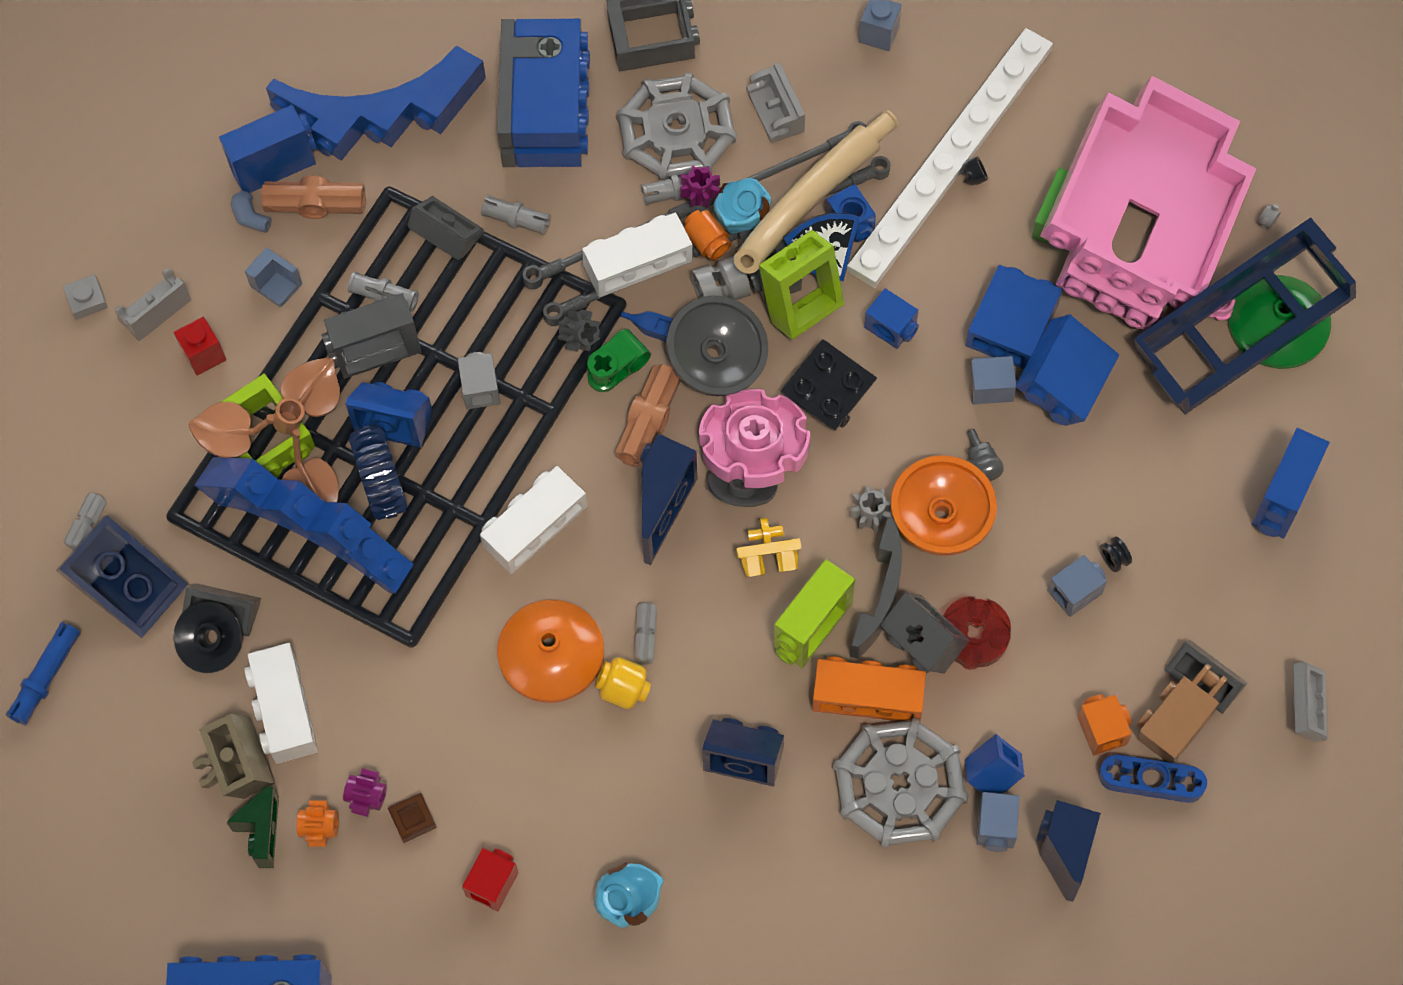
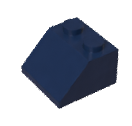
[702,718,784,787]
[1036,800,1101,902]

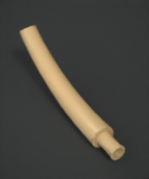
[734,110,899,274]

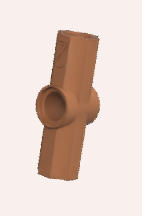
[261,175,366,219]
[615,364,681,467]

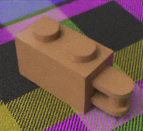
[1137,663,1228,763]

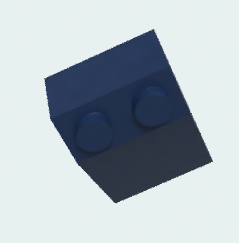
[640,434,698,566]
[56,515,188,638]

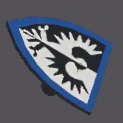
[783,213,860,281]

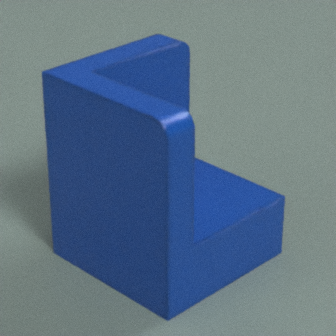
[965,734,1025,794]

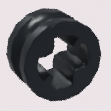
[1099,536,1132,572]

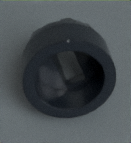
[960,156,988,185]

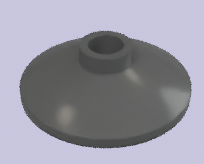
[708,472,778,507]

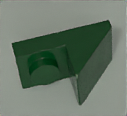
[227,787,279,868]

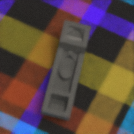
[850,517,902,659]

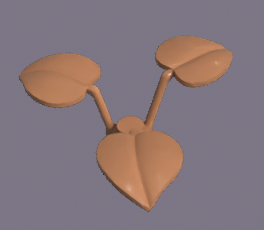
[189,358,340,503]

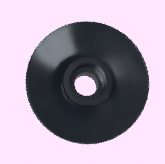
[173,602,242,673]

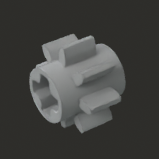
[850,486,892,532]

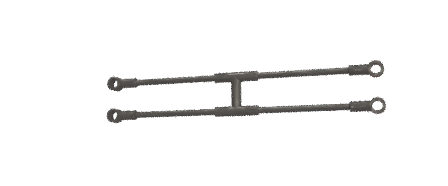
[522,121,890,326]

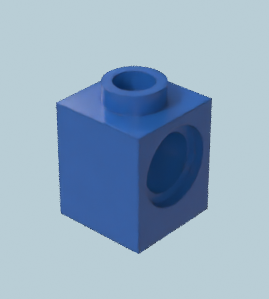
[826,184,876,242]
[864,288,919,349]

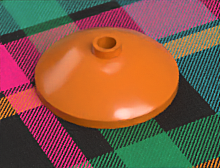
[891,455,997,556]
[497,600,604,703]

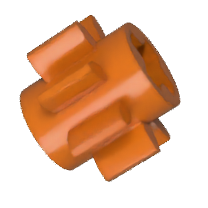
[296,800,339,847]

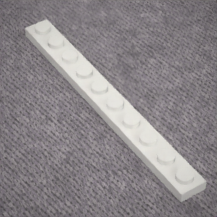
[847,28,1053,288]

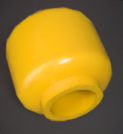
[595,657,651,710]

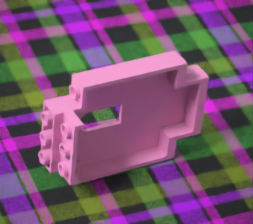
[1040,76,1256,330]

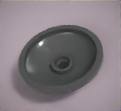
[666,296,768,396]

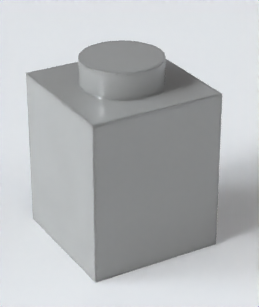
[458,352,500,410]

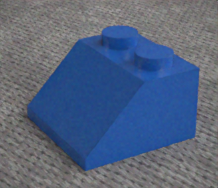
[345,382,433,448]

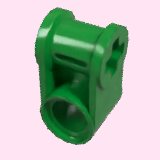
[587,329,651,392]

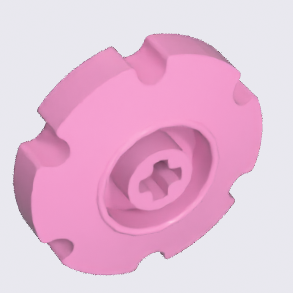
[699,389,810,488]

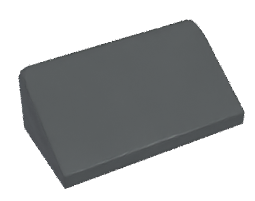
[408,196,484,260]
[182,583,261,636]
[1164,640,1247,714]

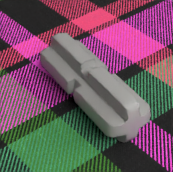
[64,493,106,550]
[634,603,657,664]

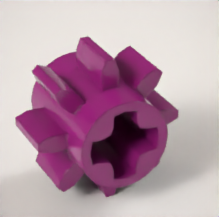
[680,165,720,208]
[343,768,387,817]

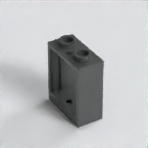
[606,0,700,72]
[321,293,422,379]

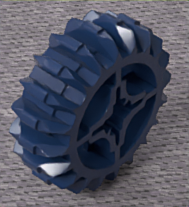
[349,425,407,520]

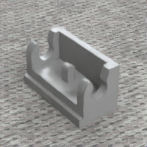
[747,62,805,143]
[114,268,191,341]

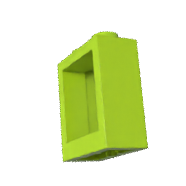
[759,230,844,340]
[221,373,316,478]
[774,559,855,669]

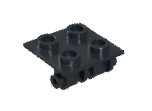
[780,339,877,431]

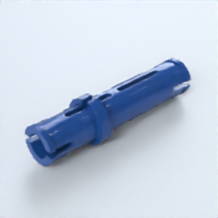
[5,622,81,726]

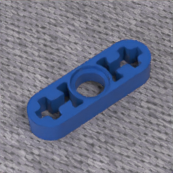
[1099,754,1207,803]

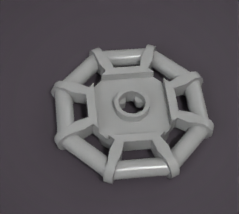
[616,72,738,180]
[833,717,969,848]

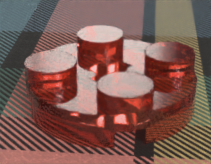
[943,596,1011,670]

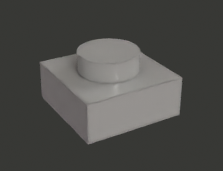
[63,274,108,320]

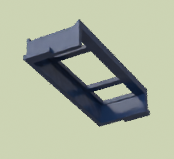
[1134,217,1356,415]

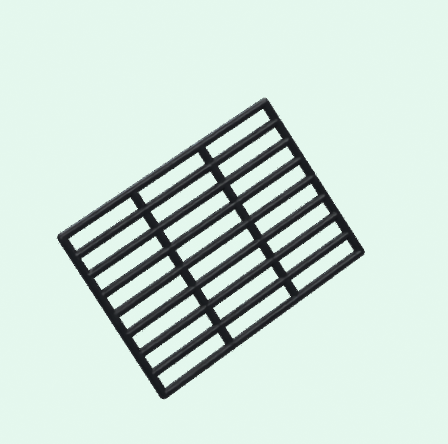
[166,186,627,648]

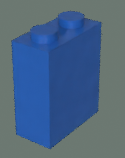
[219,105,317,193]
[965,265,1062,369]
[1015,314,1120,426]
[1251,428,1330,539]

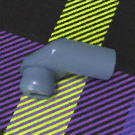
[230,191,272,233]

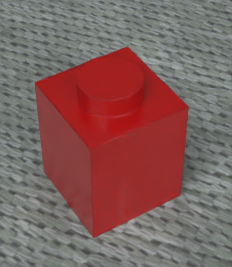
[173,316,227,376]
[462,848,519,912]

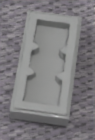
[1292,661,1328,742]

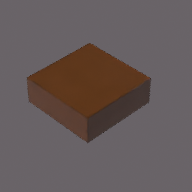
[388,793,437,843]

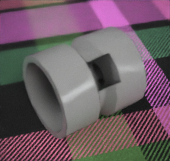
[691,255,751,300]

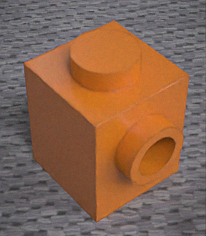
[1078,694,1132,756]

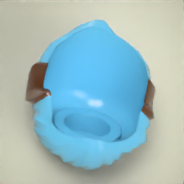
[714,178,771,234]
[593,863,664,928]

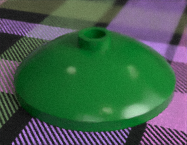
[1228,275,1331,369]

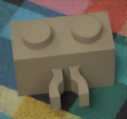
[192,714,274,799]

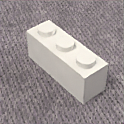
[582,212,692,298]
[480,466,588,575]
[244,643,318,764]

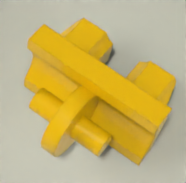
[735,517,801,577]

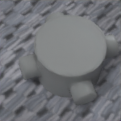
[1258,204,1281,229]

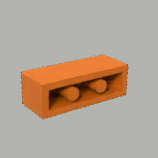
[812,656,926,722]

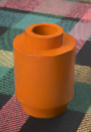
[684,210,732,261]

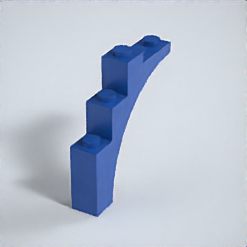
[266,45,486,161]
[194,457,414,593]

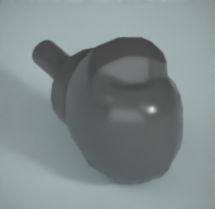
[967,429,1004,481]

